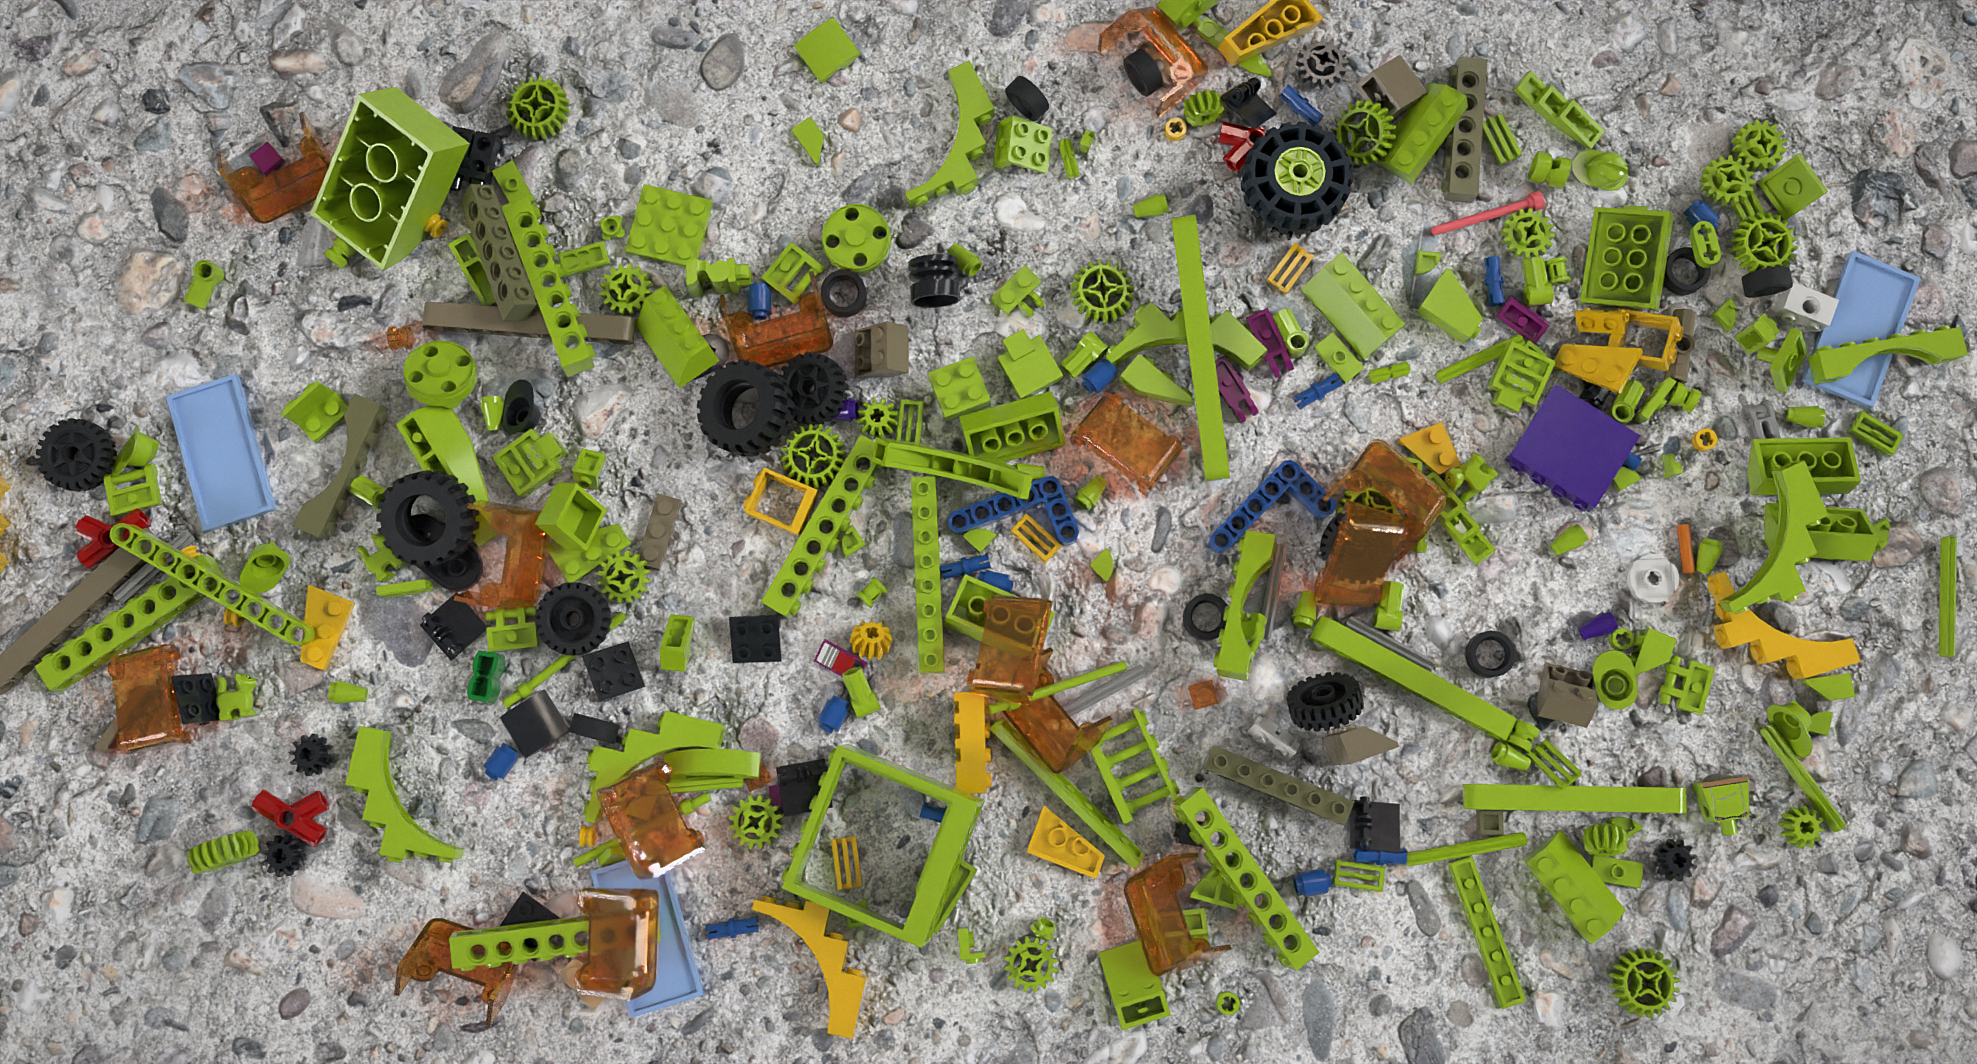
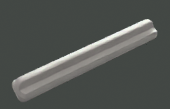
[113,530,195,604]
[1261,544,1287,640]
[1344,617,1435,672]
[1057,665,1147,720]

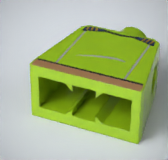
[1691,776,1749,836]

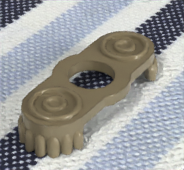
[1136,40,1180,89]

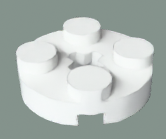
[1627,554,1679,604]

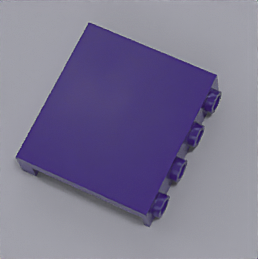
[1505,384,1641,512]

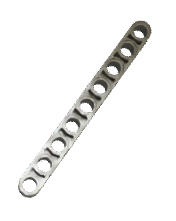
[422,302,636,345]
[0,528,155,695]

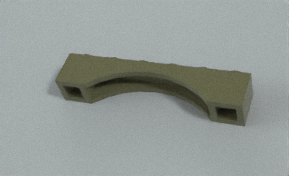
[293,393,388,541]

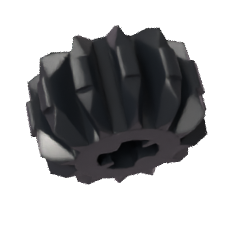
[288,734,334,776]
[261,834,307,877]
[1652,839,1698,882]

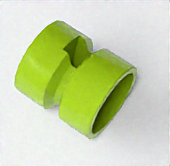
[1528,151,1572,189]

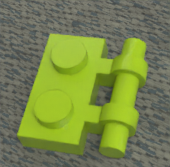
[486,604,540,653]
[1659,655,1715,715]

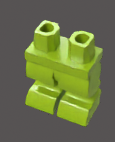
[686,258,753,298]

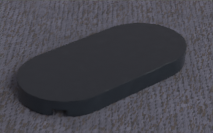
[411,514,483,592]

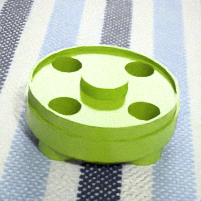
[822,204,891,276]
[403,341,477,408]

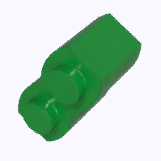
[467,650,506,704]

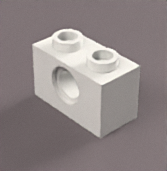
[1774,282,1839,332]

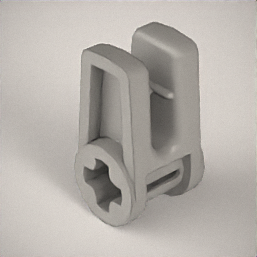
[1741,400,1781,441]

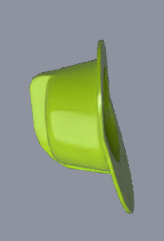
[1572,149,1628,191]
[112,425,159,476]
[239,540,290,594]
[1593,650,1638,710]
[1767,700,1813,757]

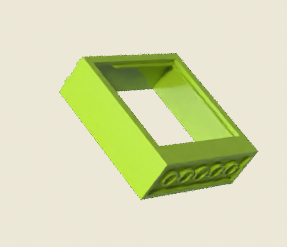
[781,744,985,948]

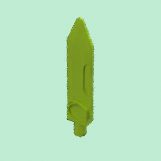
[1191,17,1271,77]

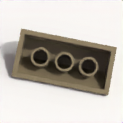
[1322,723,1399,766]

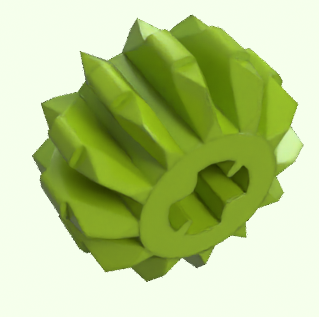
[1183,89,1224,127]
[857,397,898,438]
[1778,806,1825,849]
[1582,823,1628,857]

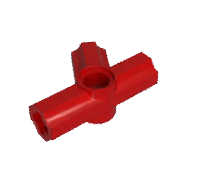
[1218,121,1266,173]
[75,508,151,569]
[251,789,329,847]

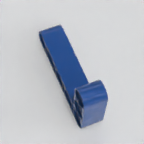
[1208,460,1336,554]
[948,476,1079,546]

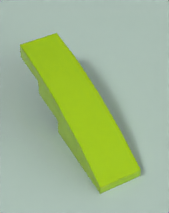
[1512,71,1605,149]
[1414,471,1496,567]

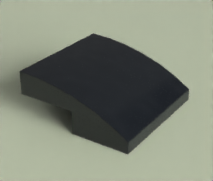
[500,689,570,759]

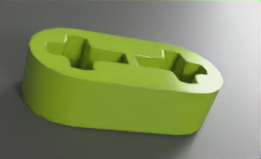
[1689,221,1721,268]

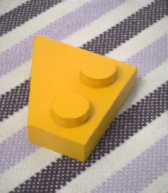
[1397,422,1461,476]

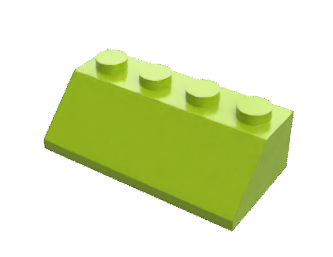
[1372,83,1468,185]
[1301,252,1405,361]
[636,285,720,389]
[959,391,1066,462]
[1747,437,1861,495]
[1764,503,1880,561]
[944,574,1055,664]
[1520,829,1626,944]

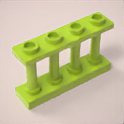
[1082,708,1180,824]

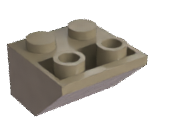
[1355,55,1428,124]
[855,321,909,378]
[1537,662,1598,728]

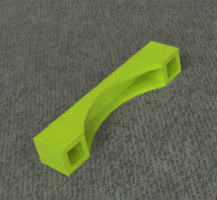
[1808,325,1968,385]
[1213,530,1277,681]

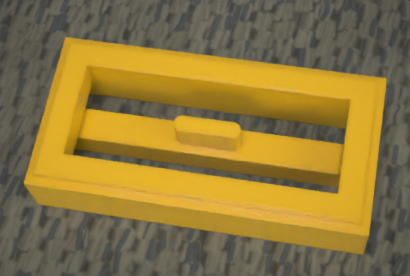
[1266,242,1314,295]
[1010,513,1062,564]
[831,836,863,890]

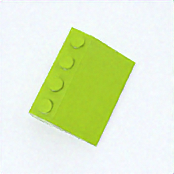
[1580,207,1674,312]

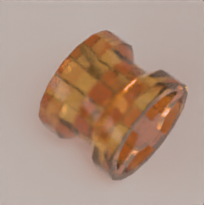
[387,325,414,350]

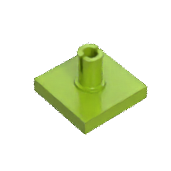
[1757,153,1828,220]
[1757,328,1808,394]

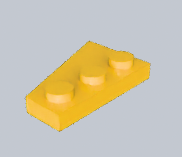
[1553,344,1643,394]
[300,584,356,671]
[1026,805,1105,879]

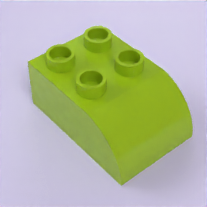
[310,87,470,270]

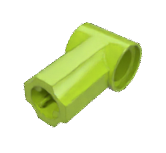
[1522,257,1554,306]
[183,260,224,310]
[1272,308,1309,358]
[1060,331,1109,380]
[1605,379,1645,425]
[350,474,386,511]
[1373,581,1405,632]
[842,666,881,719]

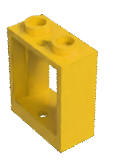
[1608,309,1683,371]
[743,468,820,537]

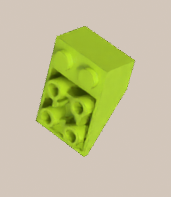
[1098,938,1171,1030]

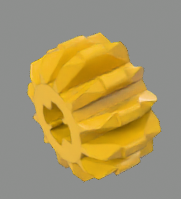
[850,619,892,661]

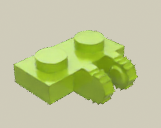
[991,265,1045,318]

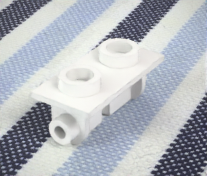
[1247,715,1300,761]

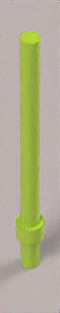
[502,611,627,709]
[988,661,1127,715]
[573,791,712,867]

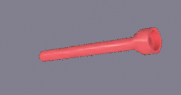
[1431,190,1545,235]

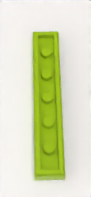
[1447,855,1527,1009]

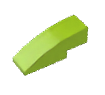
[448,233,496,306]

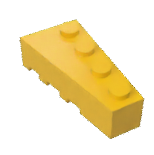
[1217,0,1324,66]
[954,691,992,794]

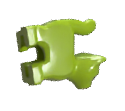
[1445,451,1499,503]
[356,532,409,583]
[1242,611,1267,658]
[216,673,258,721]

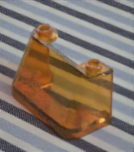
[1070,391,1183,497]
[1313,500,1408,607]
[966,595,1053,706]
[108,644,191,755]
[597,759,706,880]
[574,888,659,1001]

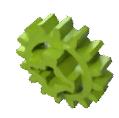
[1731,119,1787,172]
[1699,155,1756,207]
[1500,208,1555,260]
[600,263,653,316]
[597,551,652,603]
[729,795,784,849]
[1004,936,1058,993]

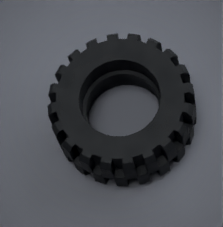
[697,360,794,457]
[376,470,480,567]

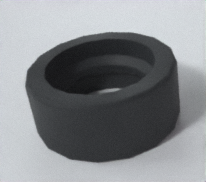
[1123,48,1163,97]
[1005,76,1049,122]
[1663,247,1711,295]
[1741,266,1793,298]
[821,270,867,318]
[1183,593,1228,641]
[1465,630,1516,678]
[568,713,620,744]

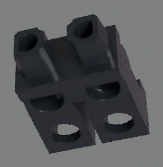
[449,126,504,191]

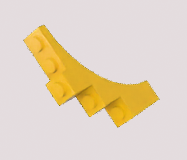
[1707,571,1861,680]
[752,895,868,1039]

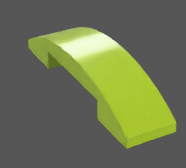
[661,749,761,779]

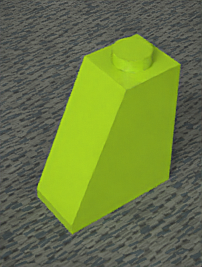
[1416,268,1483,344]

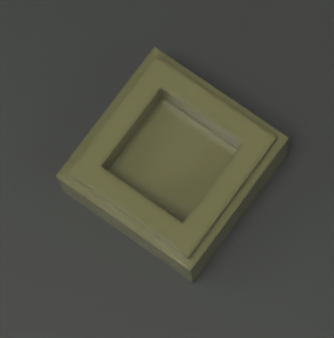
[1476,810,1504,835]

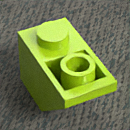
[1628,628,1677,675]

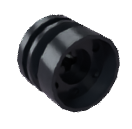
[908,254,961,308]

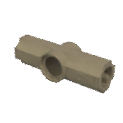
[1664,308,1696,384]

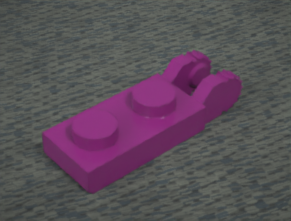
[1246,308,1294,378]
[1215,355,1259,424]

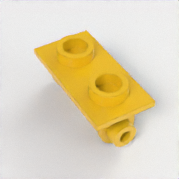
[1574,308,1629,334]

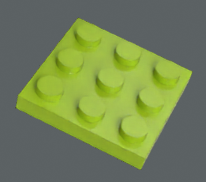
[625,184,714,267]

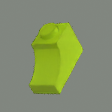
[1733,314,1780,355]
[659,614,695,672]

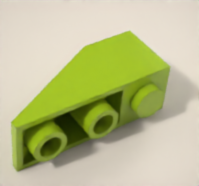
[1119,354,1195,407]

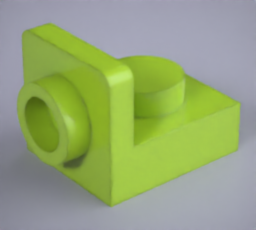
[572,448,606,490]
[958,927,986,964]

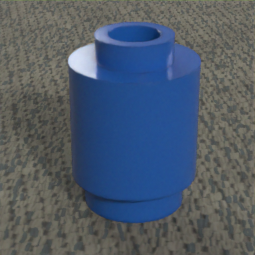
[1683,199,1720,234]
[747,283,772,320]
[1082,359,1118,394]
[978,570,1014,593]
[817,695,850,734]
[483,742,520,781]
[1293,868,1332,897]

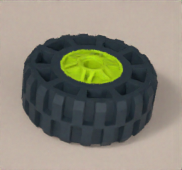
[1241,121,1354,235]

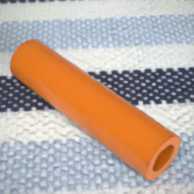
[1677,524,1696,574]

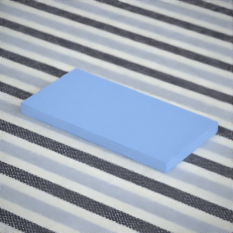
[1801,251,1921,409]
[166,374,277,533]
[590,849,705,1018]

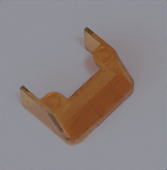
[1097,7,1208,117]
[216,111,332,224]
[720,271,833,368]
[1322,439,1447,562]
[454,500,549,607]
[1001,647,1113,774]
[1124,852,1232,976]
[394,918,519,1028]

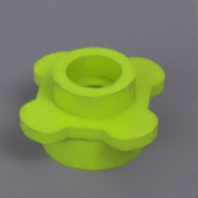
[599,215,625,241]
[1030,917,1056,940]

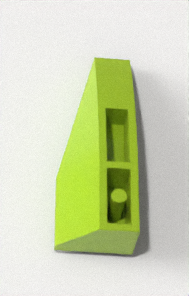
[396,405,500,547]

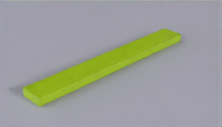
[990,717,1145,869]

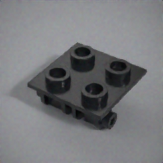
[1220,77,1277,129]
[420,592,488,661]
[729,615,782,663]
[582,641,645,702]
[171,673,220,726]
[776,758,833,817]
[1350,796,1400,853]
[500,891,561,962]

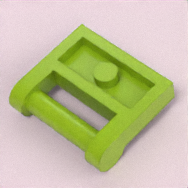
[761,242,825,306]
[104,463,163,517]

